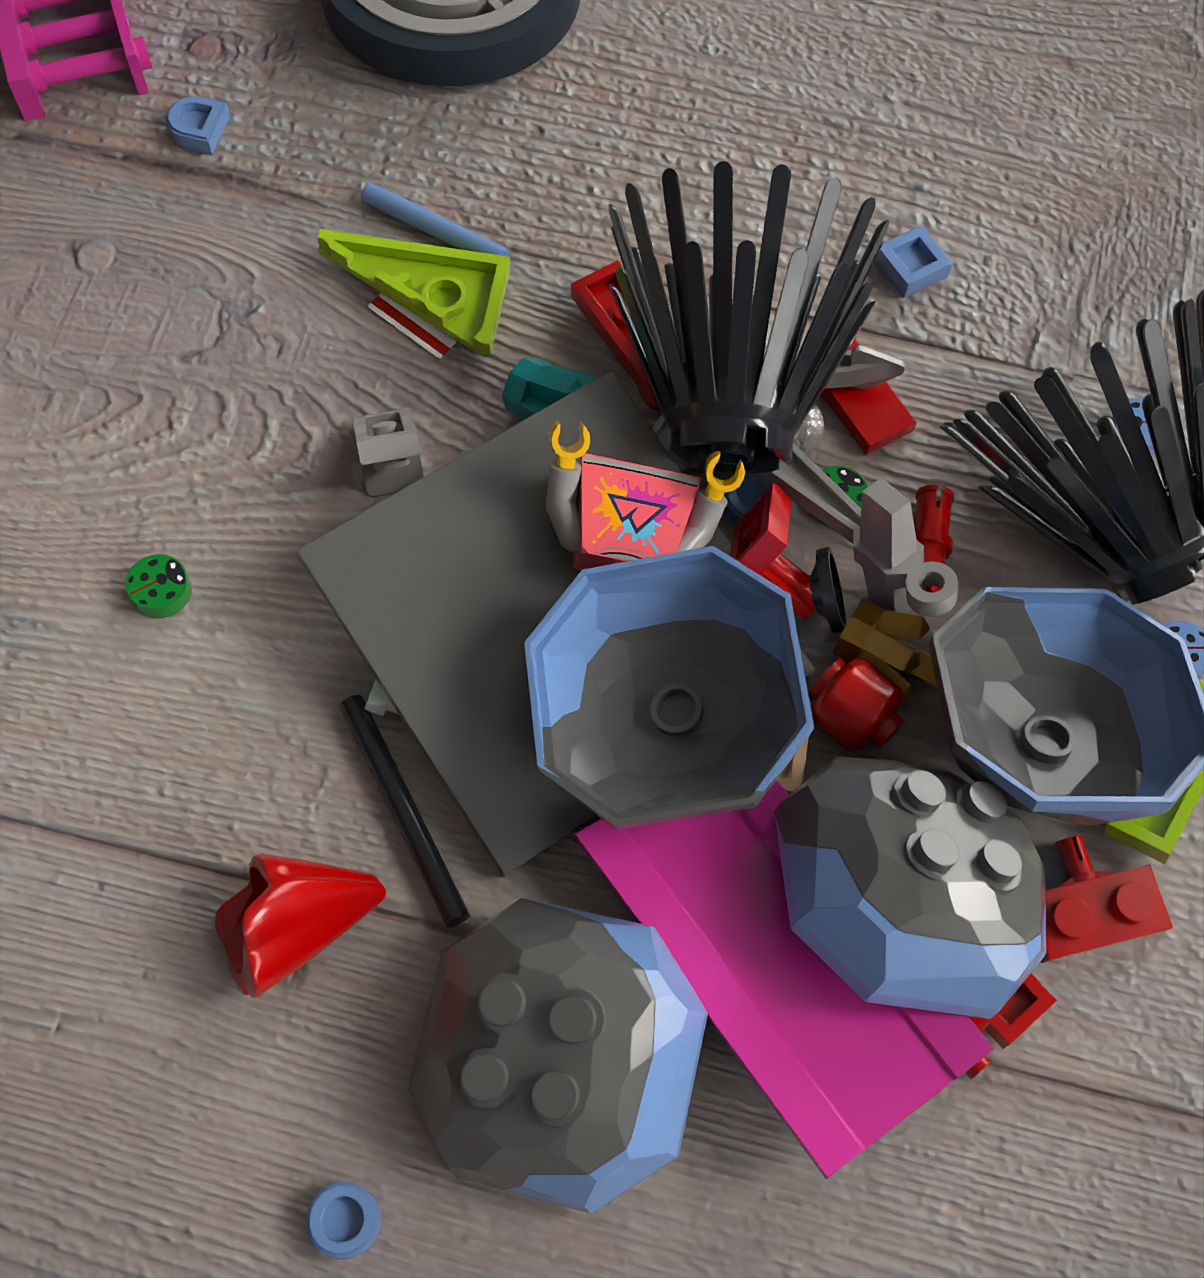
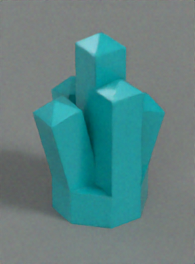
[502,357,596,420]

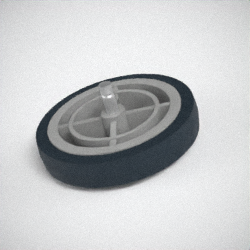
[320,0,580,86]

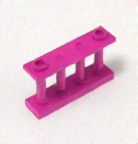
[0,0,152,121]

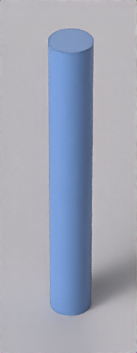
[361,182,510,257]

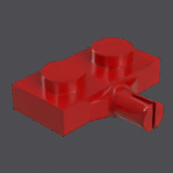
[1041,834,1173,963]

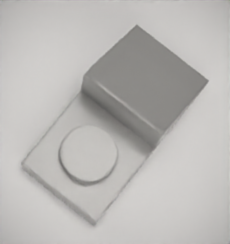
[353,408,424,497]

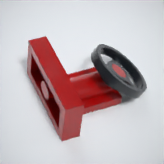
[730,482,847,633]

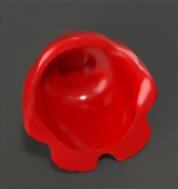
[215,853,386,998]

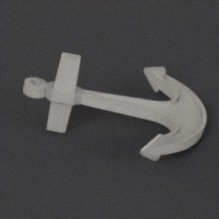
[652,345,958,617]

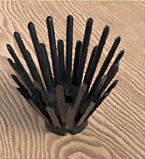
[608,161,889,474]
[939,289,1204,605]

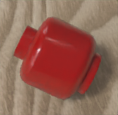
[808,658,905,752]

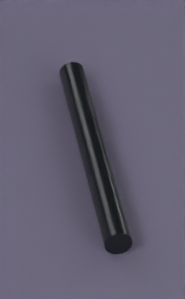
[339,695,471,928]

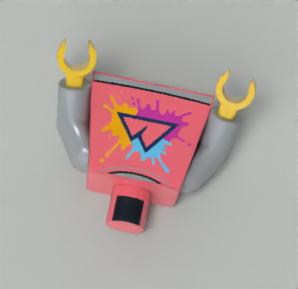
[546,420,745,571]

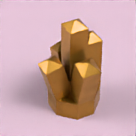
[833,598,937,700]

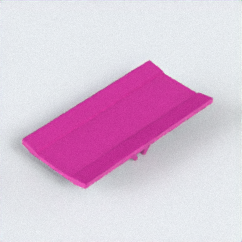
[575,780,994,1179]

